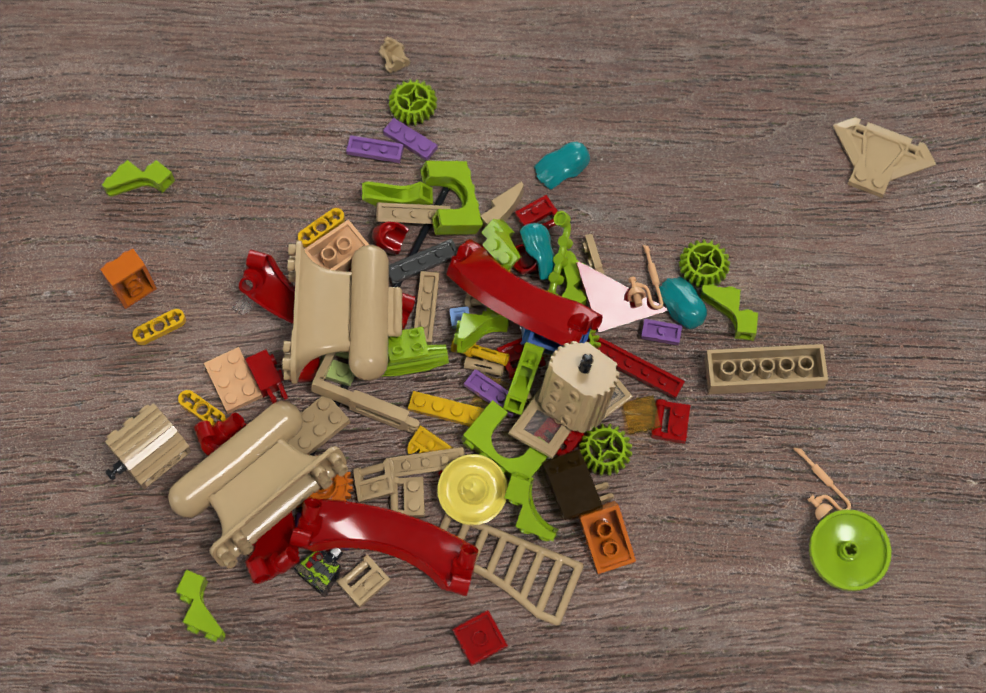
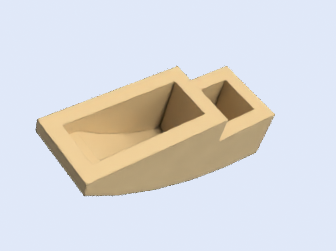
[481,182,524,229]

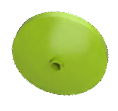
[809,510,891,591]

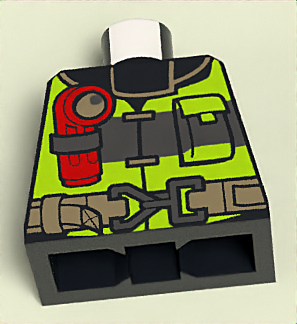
[294,548,343,597]

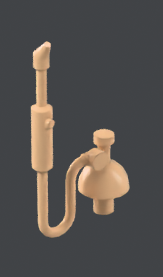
[627,245,663,310]
[793,448,851,521]

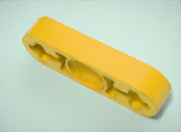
[298,208,345,248]
[132,309,186,345]
[178,390,226,425]

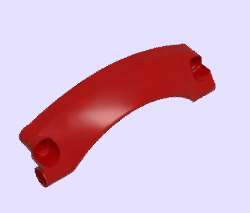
[446,239,603,346]
[239,249,416,330]
[194,412,300,584]
[290,498,479,597]

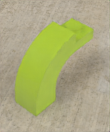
[503,342,544,415]

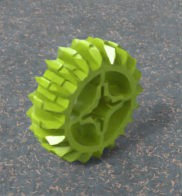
[389,79,437,126]
[679,239,730,288]
[579,423,632,476]

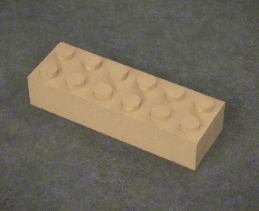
[704,344,828,395]

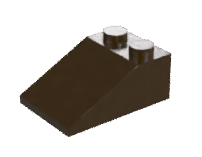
[542,450,602,520]

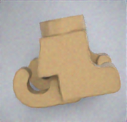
[379,37,410,73]

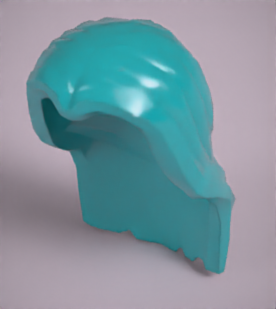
[534,142,590,190]
[520,223,555,280]
[655,277,707,329]

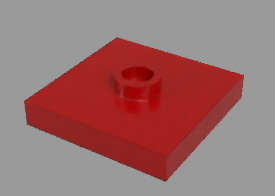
[452,610,508,667]

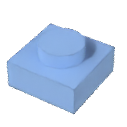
[450,306,469,329]

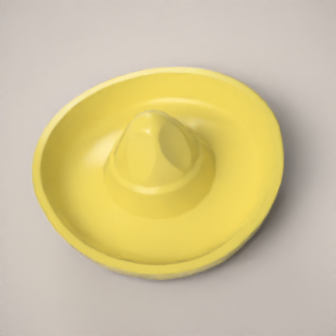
[438,454,508,525]

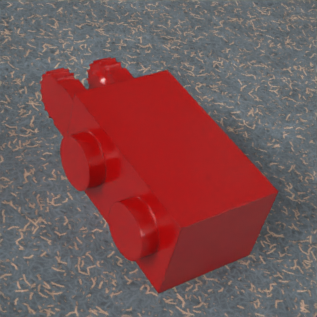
[245,349,288,404]

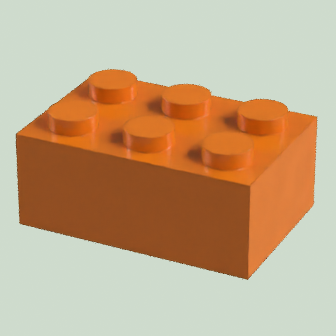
[100,248,157,309]

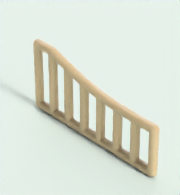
[439,513,583,626]

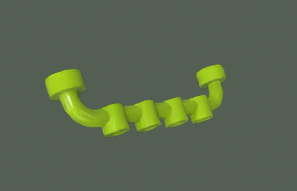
[547,211,573,295]

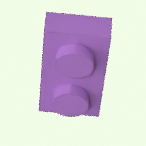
[641,319,682,346]

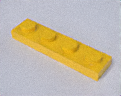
[408,391,485,426]

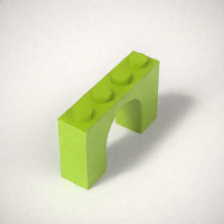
[420,161,483,235]
[462,400,549,481]

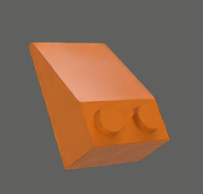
[578,501,636,574]

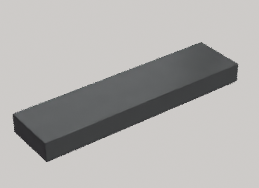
[389,239,458,285]

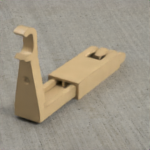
[311,353,419,434]

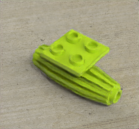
[381,327,449,377]

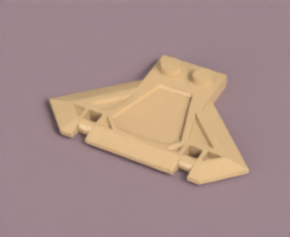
[833,117,936,198]

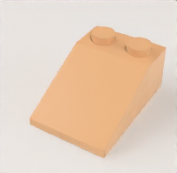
[304,219,369,272]

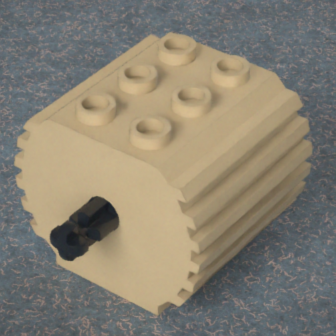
[538,341,619,433]
[105,403,191,490]

